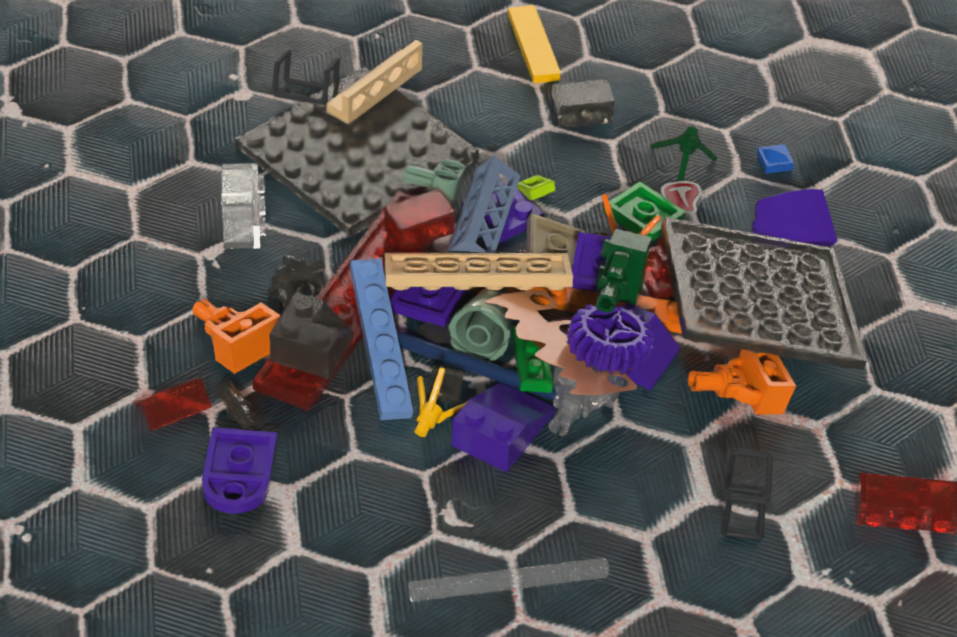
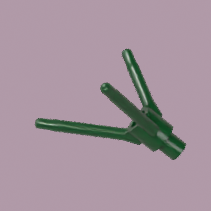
[650,126,717,181]

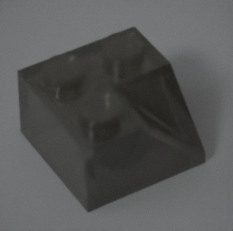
[269,293,354,379]

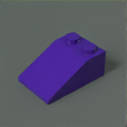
[451,382,556,472]

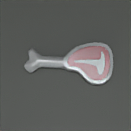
[660,181,713,246]

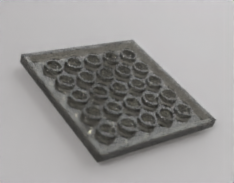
[235,66,479,236]
[661,217,867,370]

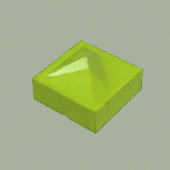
[517,175,556,201]

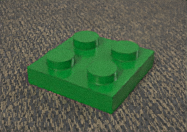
[603,182,686,242]

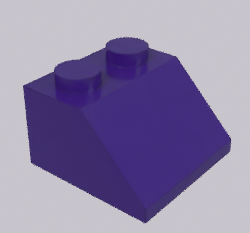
[605,303,680,390]

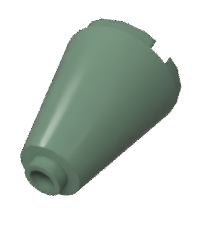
[448,287,511,362]

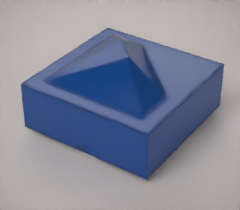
[757,144,794,174]

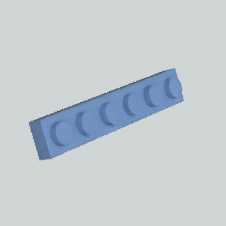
[350,259,413,421]

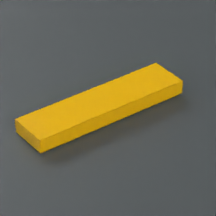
[508,5,561,83]

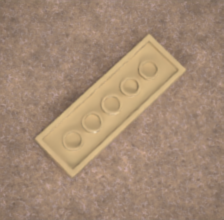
[385,253,573,290]

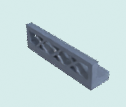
[447,156,520,253]

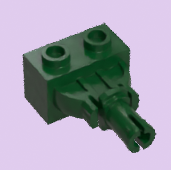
[596,229,652,313]

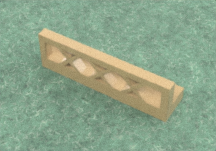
[327,40,423,124]

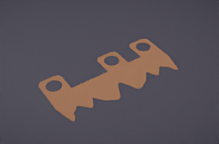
[485,290,637,395]

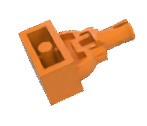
[192,299,284,373]
[688,344,796,415]

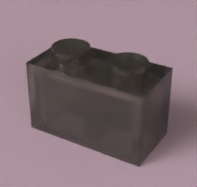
[551,79,615,128]

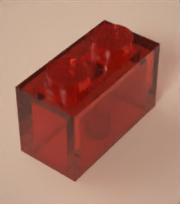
[384,189,455,252]

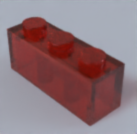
[855,473,957,533]

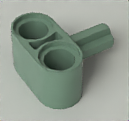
[404,160,465,208]

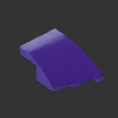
[748,189,838,255]

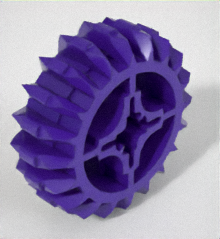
[567,305,654,375]

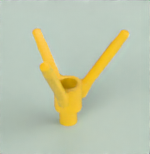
[414,367,467,437]

